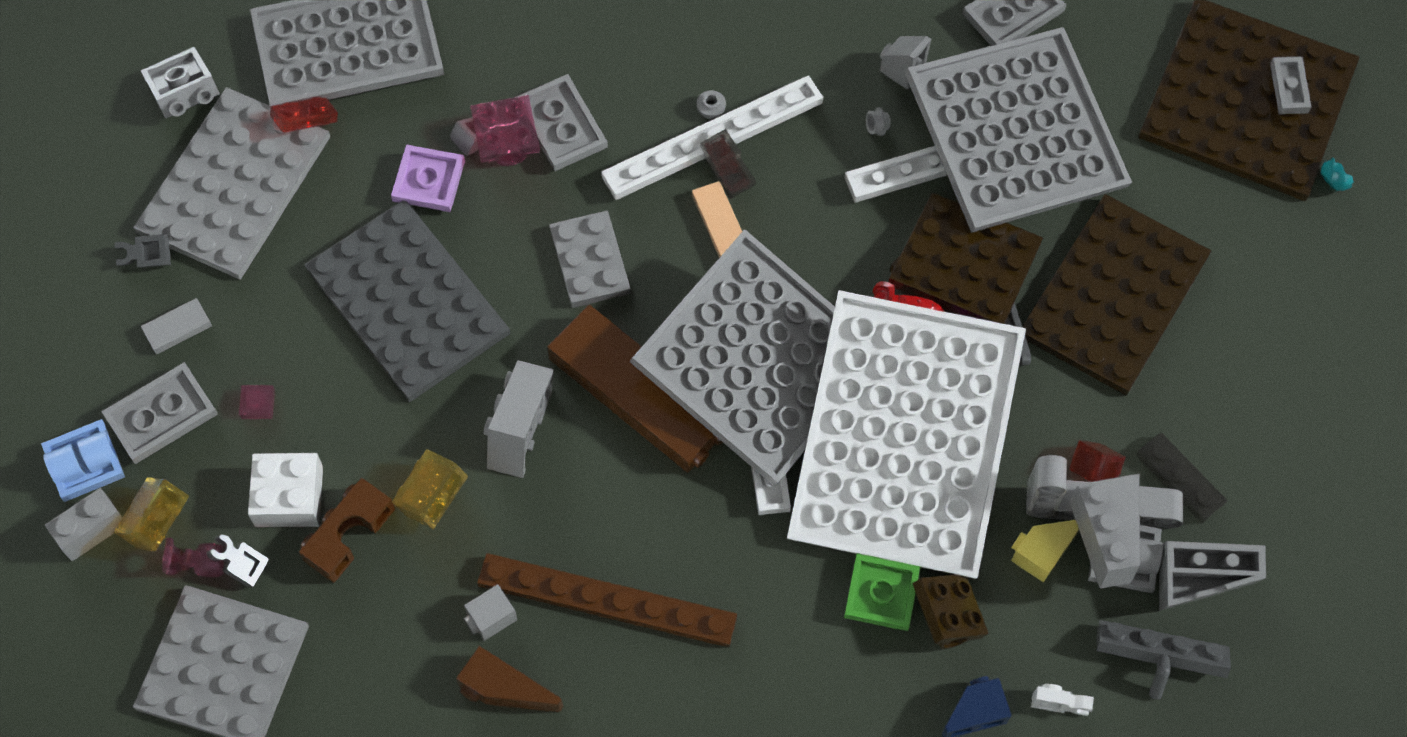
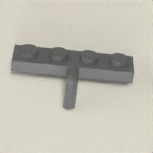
[1096,620,1231,700]

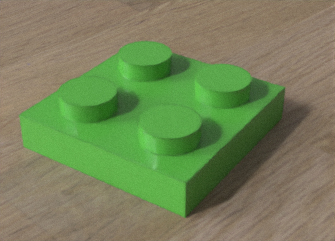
[844,553,920,631]

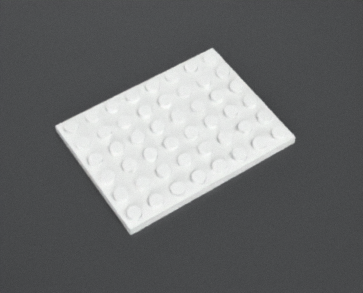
[787,290,1026,579]

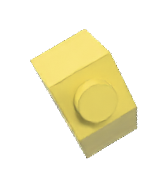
[1011,520,1079,583]

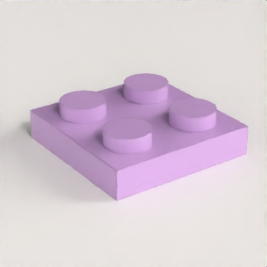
[391,145,465,212]

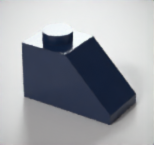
[942,676,1011,737]

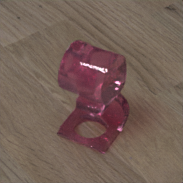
[162,537,225,577]

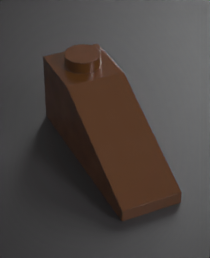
[456,646,563,712]

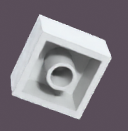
[248,453,323,527]

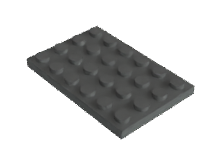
[304,201,511,403]

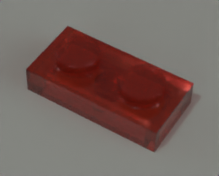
[270,97,338,133]

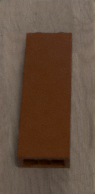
[547,304,723,473]

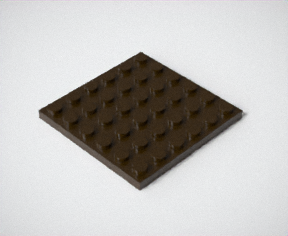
[1138,0,1360,201]

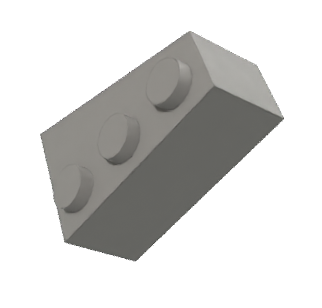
[484,360,554,478]
[1070,474,1140,589]
[1159,541,1266,611]

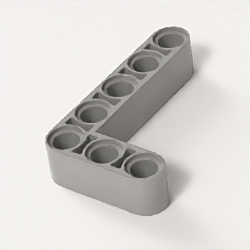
[1026,455,1183,528]

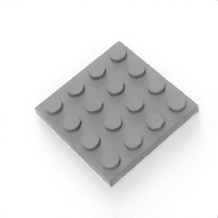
[133,585,309,737]

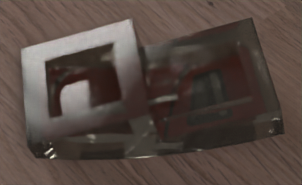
[700,129,756,199]

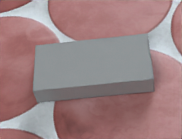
[141,298,212,355]

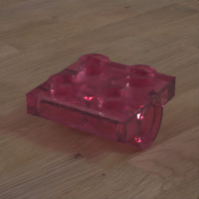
[470,95,540,166]

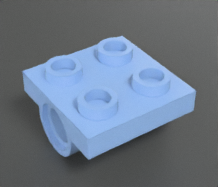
[41,419,125,502]

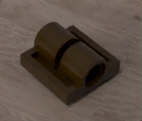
[912,575,989,649]

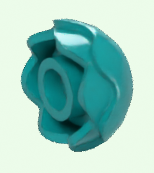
[1320,157,1354,191]

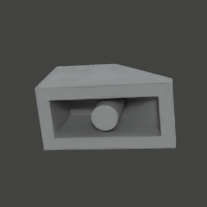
[880,36,931,90]

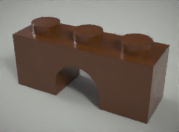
[299,477,395,583]

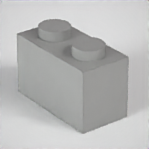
[45,487,127,561]

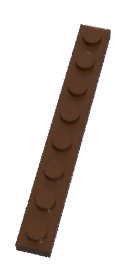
[477,553,737,648]

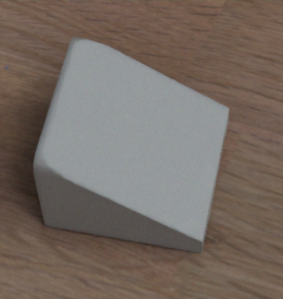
[450,116,496,156]

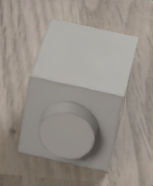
[463,585,517,641]

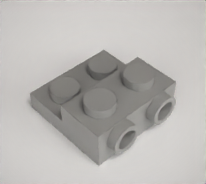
[141,47,220,119]

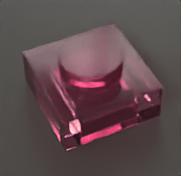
[239,385,275,419]

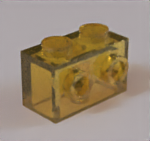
[392,449,468,530]
[114,477,189,551]

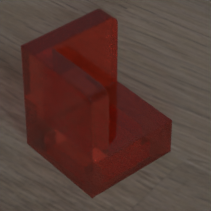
[1069,440,1126,482]

